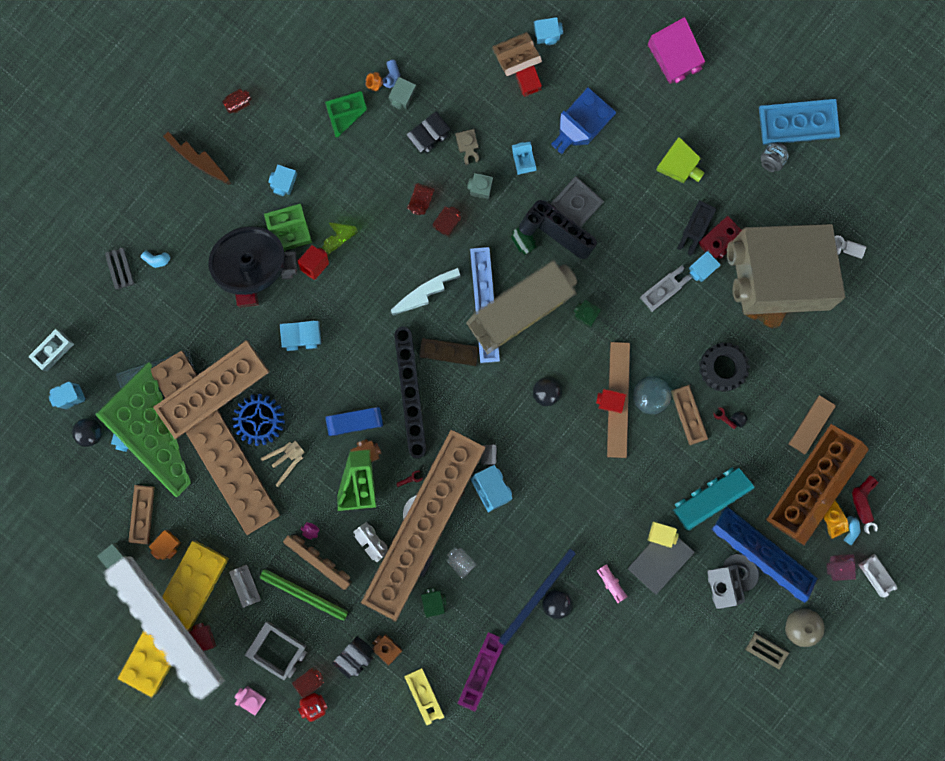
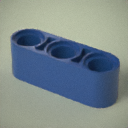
[325,407,383,436]

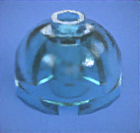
[633,376,672,415]

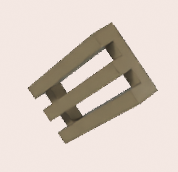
[745,633,789,669]

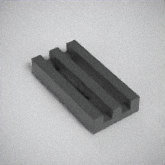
[105,248,135,290]

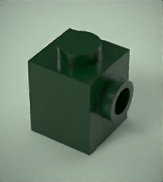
[573,300,601,328]
[421,587,447,618]

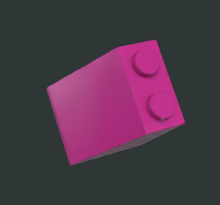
[648,17,705,84]

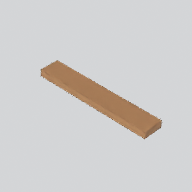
[607,342,630,458]

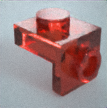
[407,183,435,215]

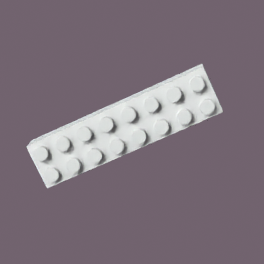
[105,556,225,699]

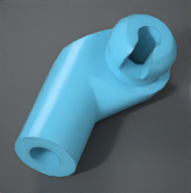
[141,250,170,268]
[844,516,861,545]

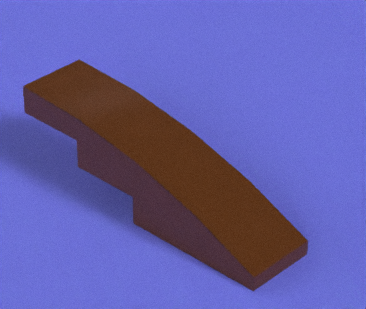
[163,131,231,185]

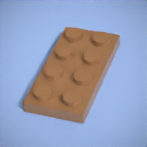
[283,535,352,590]

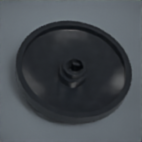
[208,227,285,295]

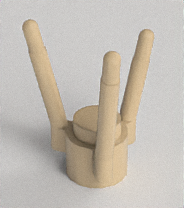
[261,441,305,487]

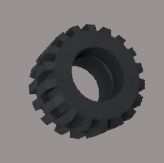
[699,343,750,392]

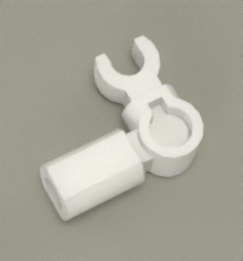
[835,235,866,259]

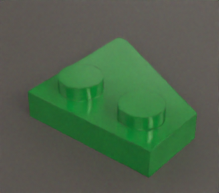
[325,91,367,137]

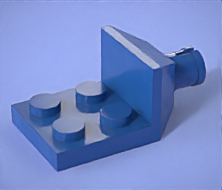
[551,88,616,154]

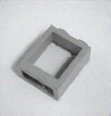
[245,621,307,680]

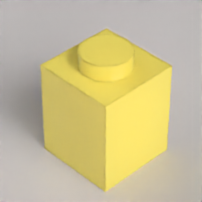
[648,522,679,547]

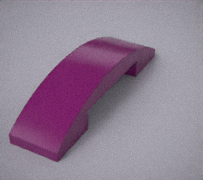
[457,632,504,712]

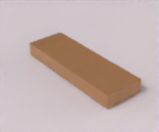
[671,385,708,445]
[789,395,836,454]
[129,485,155,544]

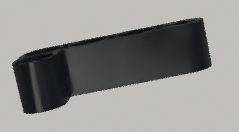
[519,200,597,259]

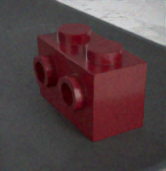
[698,216,742,259]

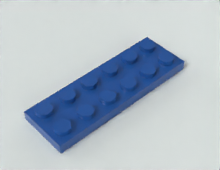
[712,506,818,603]

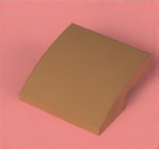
[492,32,542,76]

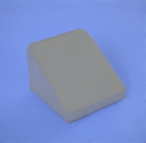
[481,445,496,465]

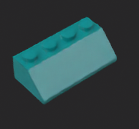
[672,467,755,530]

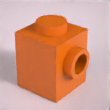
[149,530,181,560]

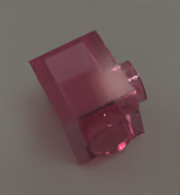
[827,554,856,581]

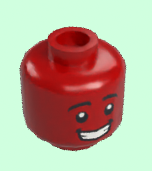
[297,693,328,722]

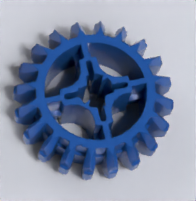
[232,394,285,446]

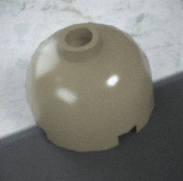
[785,608,825,647]

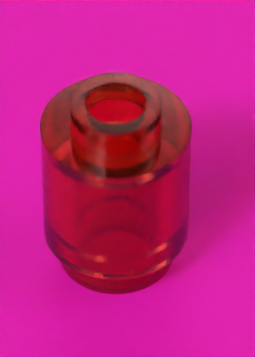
[222,88,252,114]

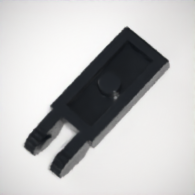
[677,200,716,256]

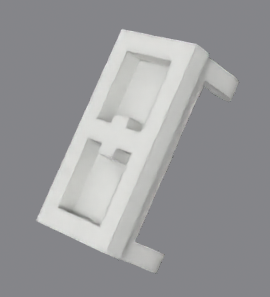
[858,554,897,598]

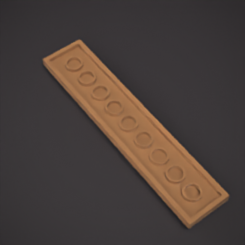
[151,351,280,535]
[361,430,486,621]

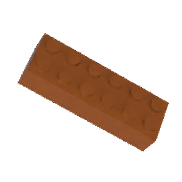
[766,424,869,545]

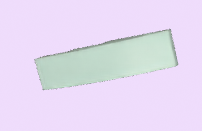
[391,268,460,315]

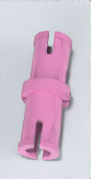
[597,564,628,603]

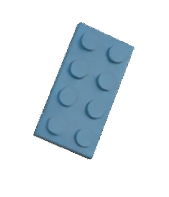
[759,99,840,145]

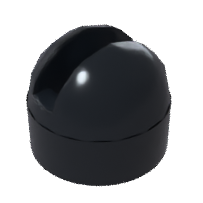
[731,411,748,428]

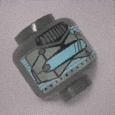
[760,143,789,172]

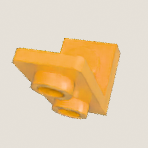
[823,500,849,539]

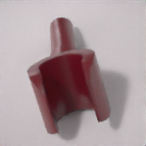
[713,407,737,429]
[396,470,423,487]

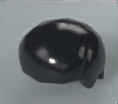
[533,377,562,407]
[72,418,102,447]
[542,590,573,620]

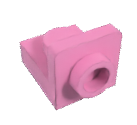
[234,686,267,715]

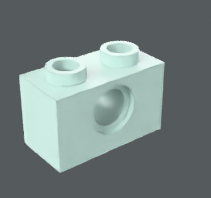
[29,329,74,372]

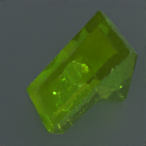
[322,223,358,255]

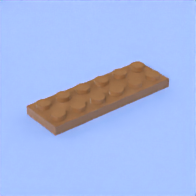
[153,341,270,439]

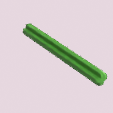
[260,569,348,621]

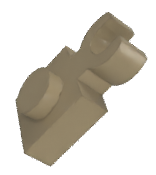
[455,129,479,165]

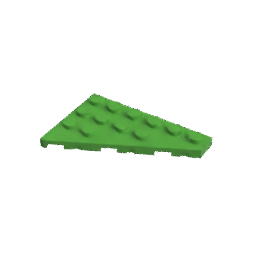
[95,362,191,497]

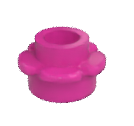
[301,522,319,539]

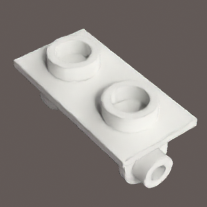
[353,522,388,563]

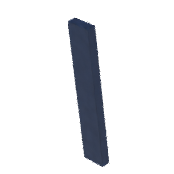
[498,549,576,645]

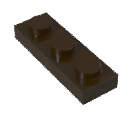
[419,338,479,366]

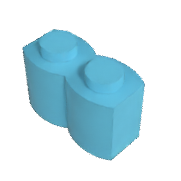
[280,321,321,351]

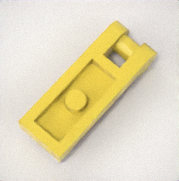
[404,668,444,725]

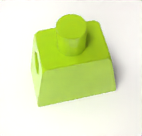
[656,137,705,183]

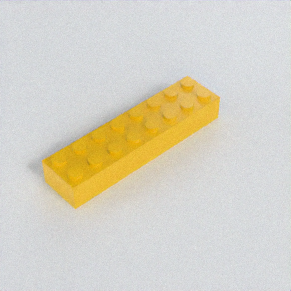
[118,540,229,697]

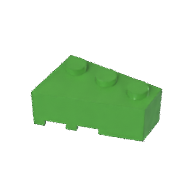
[337,450,376,511]

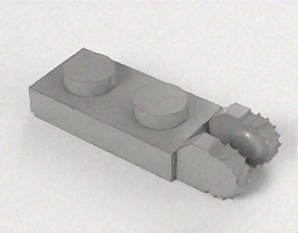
[640,265,692,312]

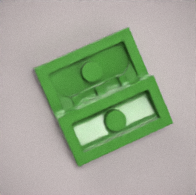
[264,204,312,251]

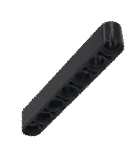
[394,327,426,459]

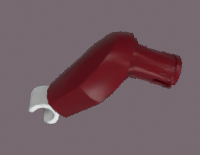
[852,475,879,534]

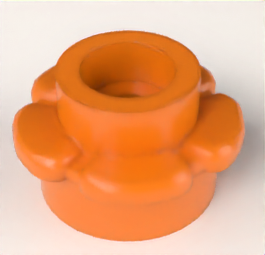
[366,72,383,91]

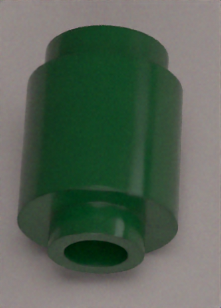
[511,227,537,256]

